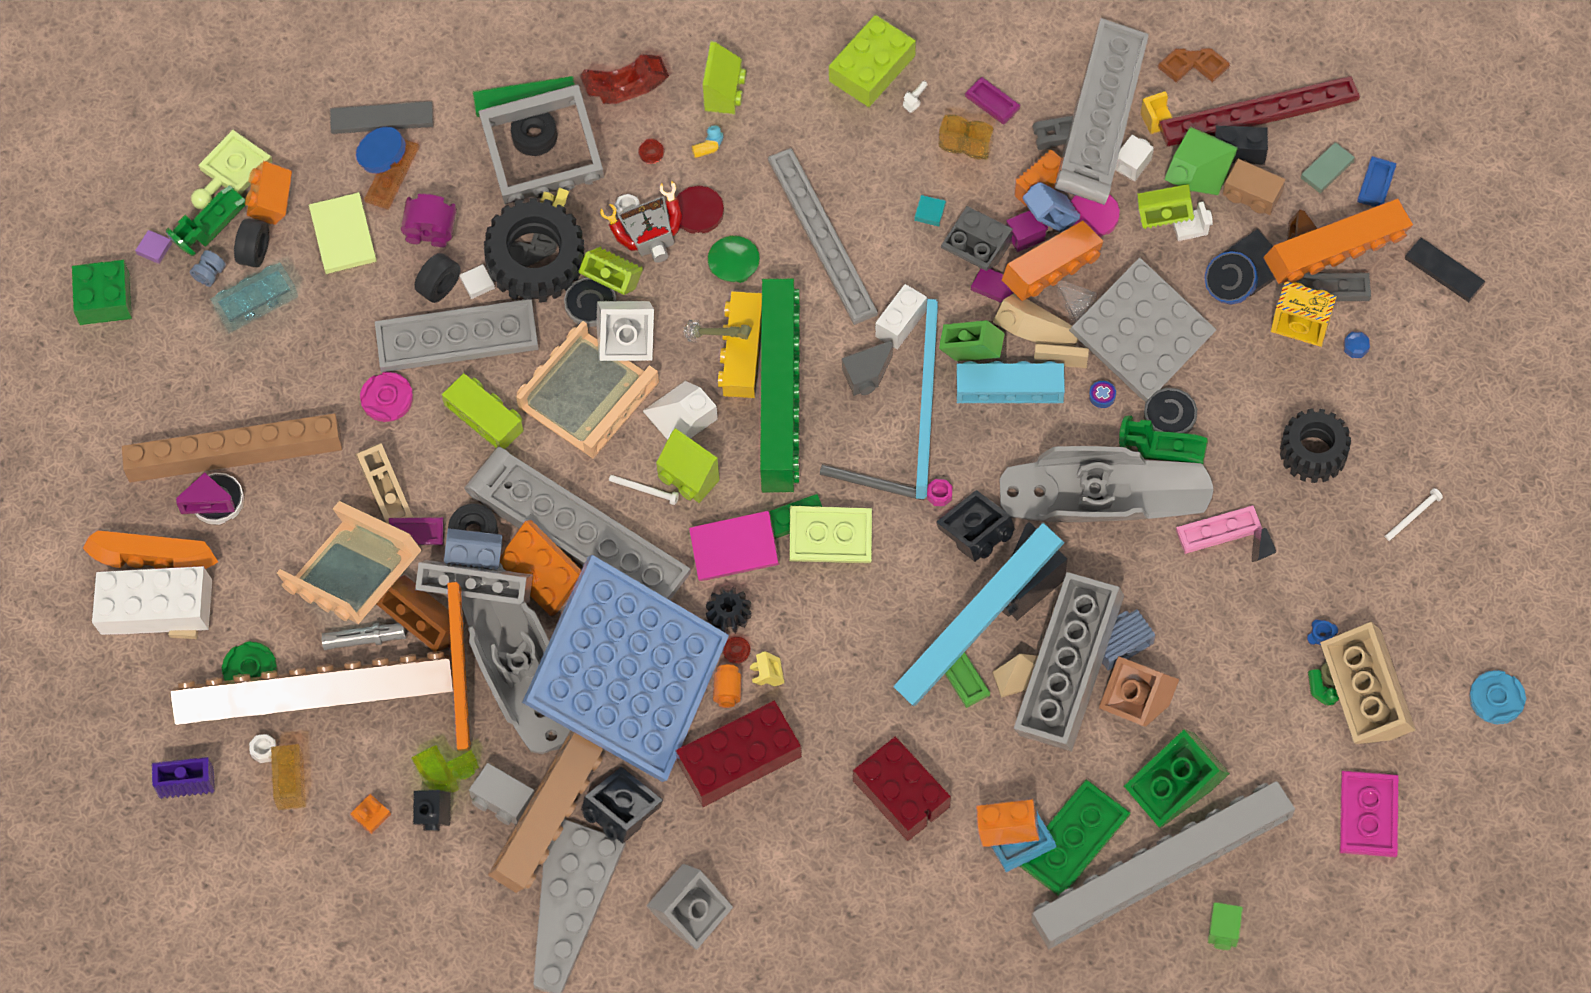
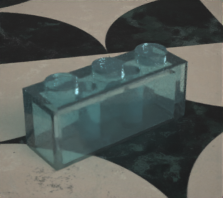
[210,262,298,334]

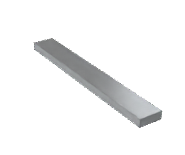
[768,148,878,325]

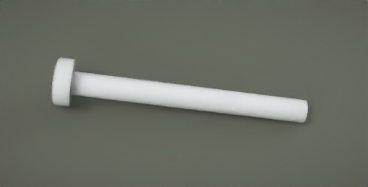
[609,475,679,505]
[1384,488,1443,541]

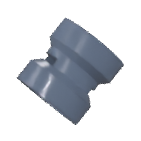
[190,250,226,287]

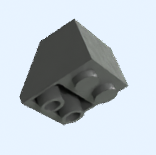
[941,206,1013,271]

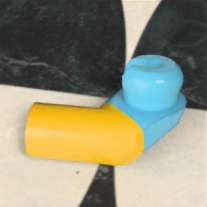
[691,126,723,158]

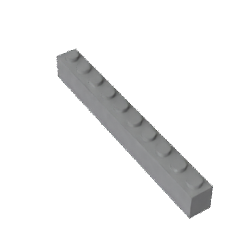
[1031,781,1295,949]

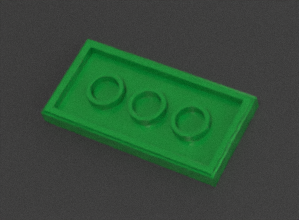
[1019,779,1131,897]

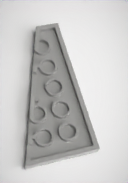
[533,819,626,993]

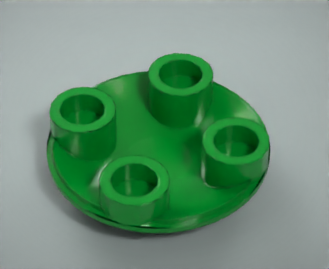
[708,236,760,283]

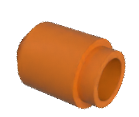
[713,665,742,708]

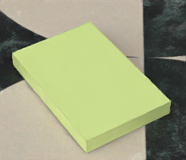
[309,193,377,274]
[789,506,872,563]

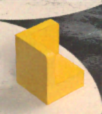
[1141,92,1172,134]

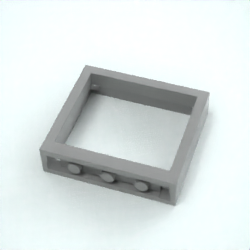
[479,85,604,204]

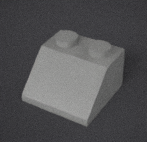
[647,864,733,950]

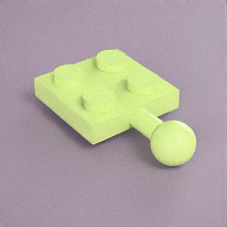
[191,130,273,209]

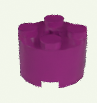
[400,194,457,248]

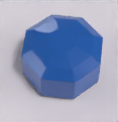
[1343,332,1370,358]

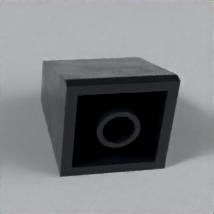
[1002,522,1068,621]

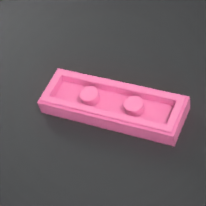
[1176,506,1262,554]

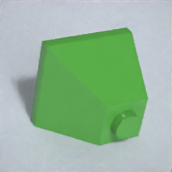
[1164,127,1238,195]

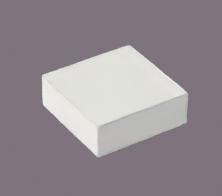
[460,264,495,299]

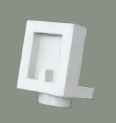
[1172,202,1213,241]

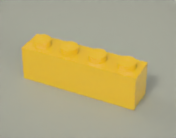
[718,292,762,398]

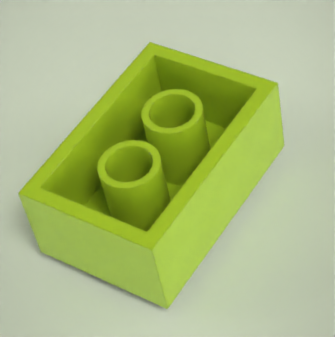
[829,15,916,107]

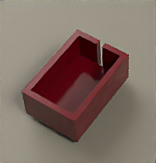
[853,736,951,842]

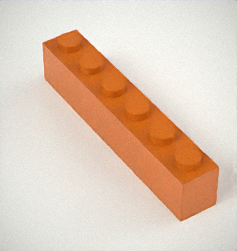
[1264,199,1413,284]

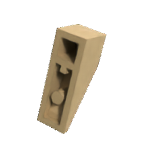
[993,293,1079,347]
[355,443,413,524]

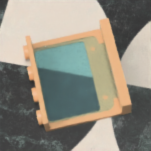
[516,321,659,458]
[277,501,422,624]

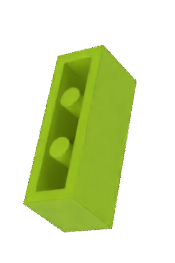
[441,373,524,449]

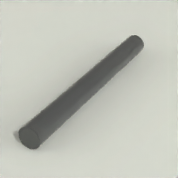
[820,464,924,501]

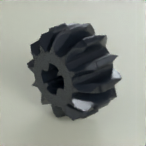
[706,586,752,634]

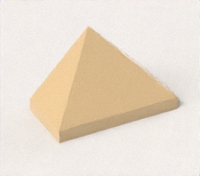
[993,654,1038,698]

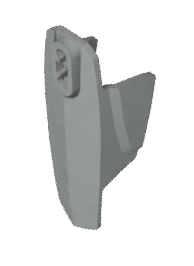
[999,446,1213,522]
[462,563,570,754]

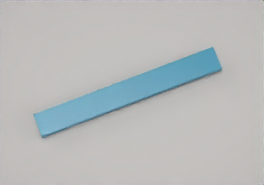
[916,299,938,499]
[893,523,1065,706]

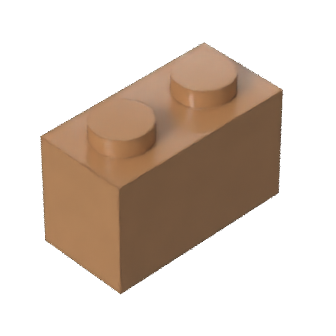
[1223,159,1286,215]

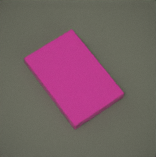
[689,511,779,581]
[1340,771,1399,857]

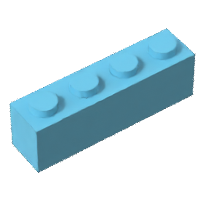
[956,361,1065,403]

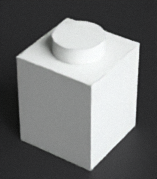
[1115,135,1154,181]

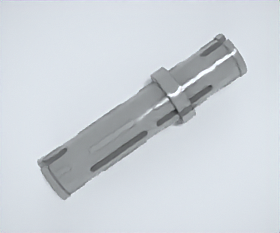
[322,623,406,650]

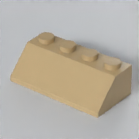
[1320,622,1416,744]

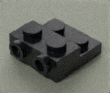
[936,490,1015,562]
[581,767,663,844]

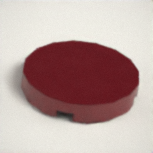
[677,185,724,234]

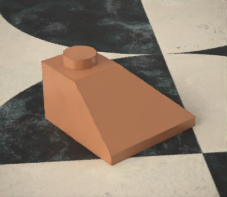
[1099,656,1179,727]

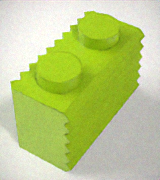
[1137,184,1194,229]
[579,246,643,295]

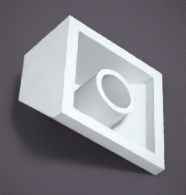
[643,381,718,440]

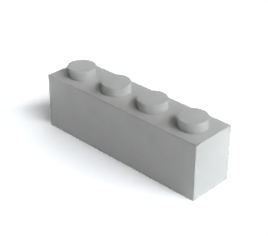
[415,560,533,605]

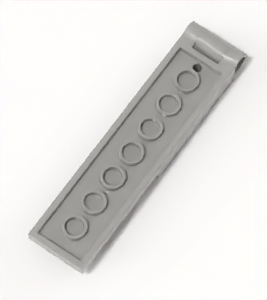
[1055,18,1149,205]
[464,447,691,600]

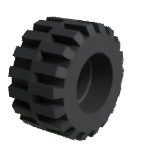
[1280,408,1351,483]

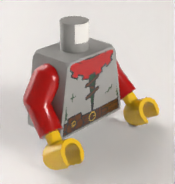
[600,181,682,263]

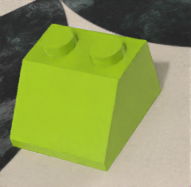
[703,41,746,114]
[656,428,719,503]

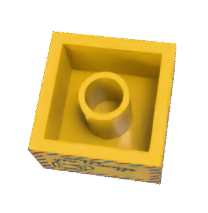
[1271,281,1337,347]

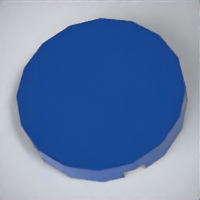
[356,127,406,174]

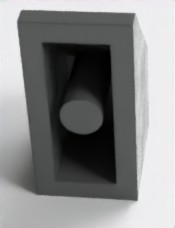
[842,341,893,396]

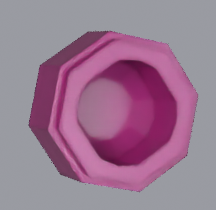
[927,479,953,506]

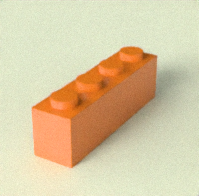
[1002,221,1104,301]

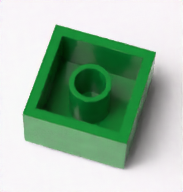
[72,260,132,325]

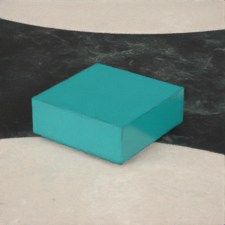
[914,195,946,226]

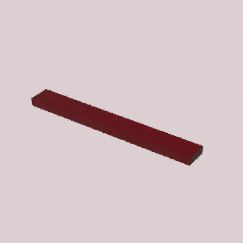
[1158,76,1360,147]

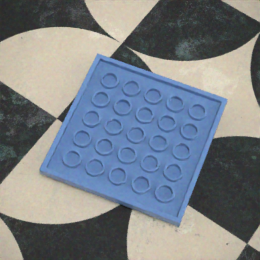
[522,555,729,782]

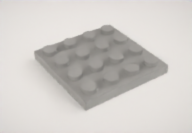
[1069,257,1216,402]

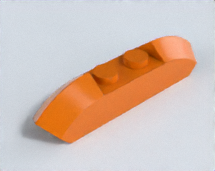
[83,530,218,569]

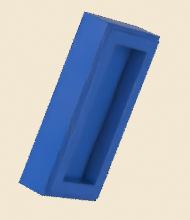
[1357,156,1397,207]

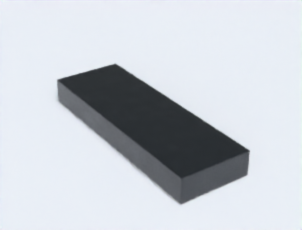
[1405,238,1485,303]

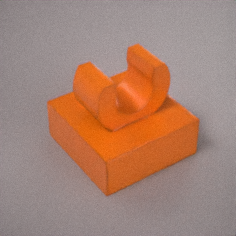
[350,794,391,834]

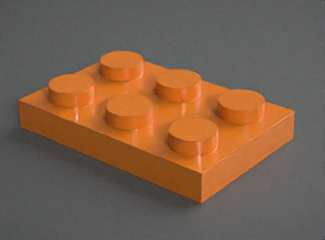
[499,520,582,616]

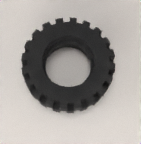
[484,198,584,303]

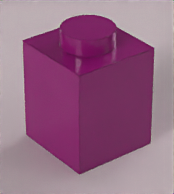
[1006,210,1048,252]

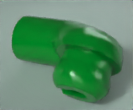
[1308,669,1339,706]

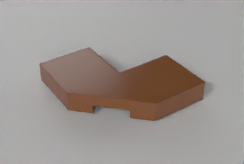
[1158,48,1230,83]

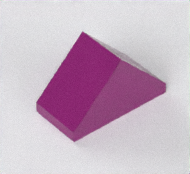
[176,472,235,514]

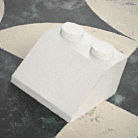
[596,301,654,361]

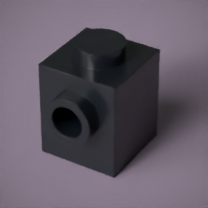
[413,790,451,832]

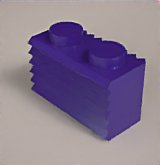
[152,757,215,799]

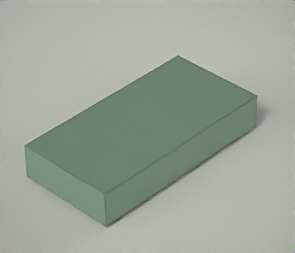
[1301,142,1355,194]

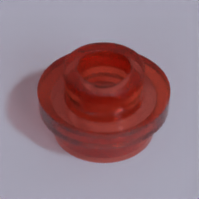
[638,139,664,164]
[723,637,751,664]

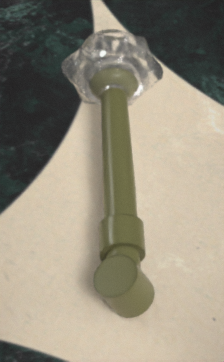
[684,319,751,343]

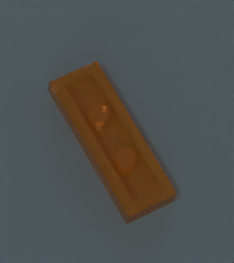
[364,139,420,210]

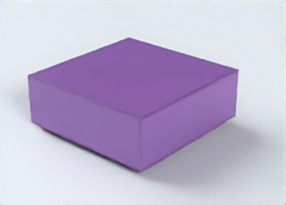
[135,230,172,264]

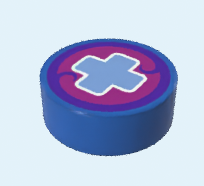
[1089,381,1116,408]

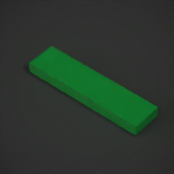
[473,76,575,117]

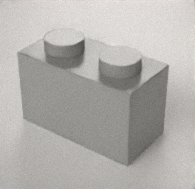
[469,763,535,825]

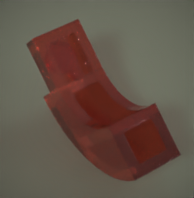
[580,54,669,104]

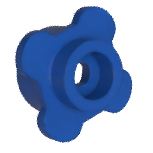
[1307,620,1338,645]

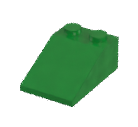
[1124,729,1230,828]

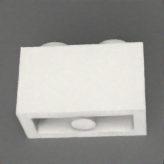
[875,284,927,350]

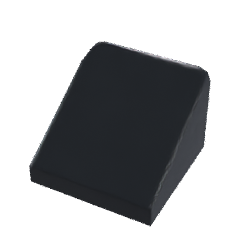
[1251,528,1276,562]

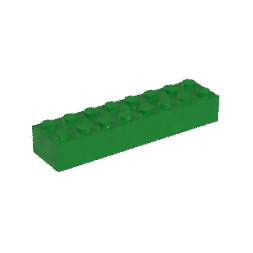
[760,279,800,493]

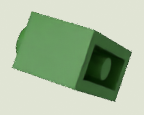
[939,320,1005,361]

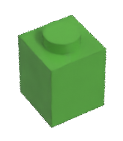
[1208,902,1243,950]

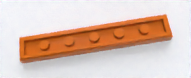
[447,582,471,751]

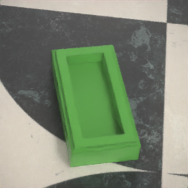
[945,652,990,708]

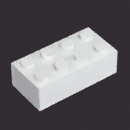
[92,567,212,634]

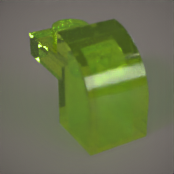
[411,745,479,793]

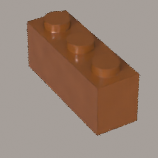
[376,575,465,652]

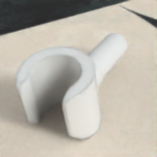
[903,81,928,113]

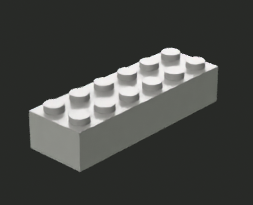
[1014,572,1124,752]

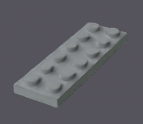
[375,299,539,372]

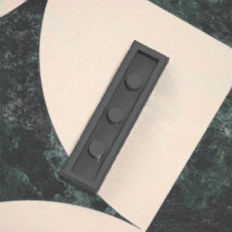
[330,101,434,134]

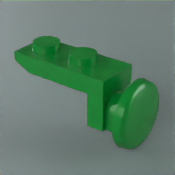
[165,185,246,256]
[1119,415,1208,464]

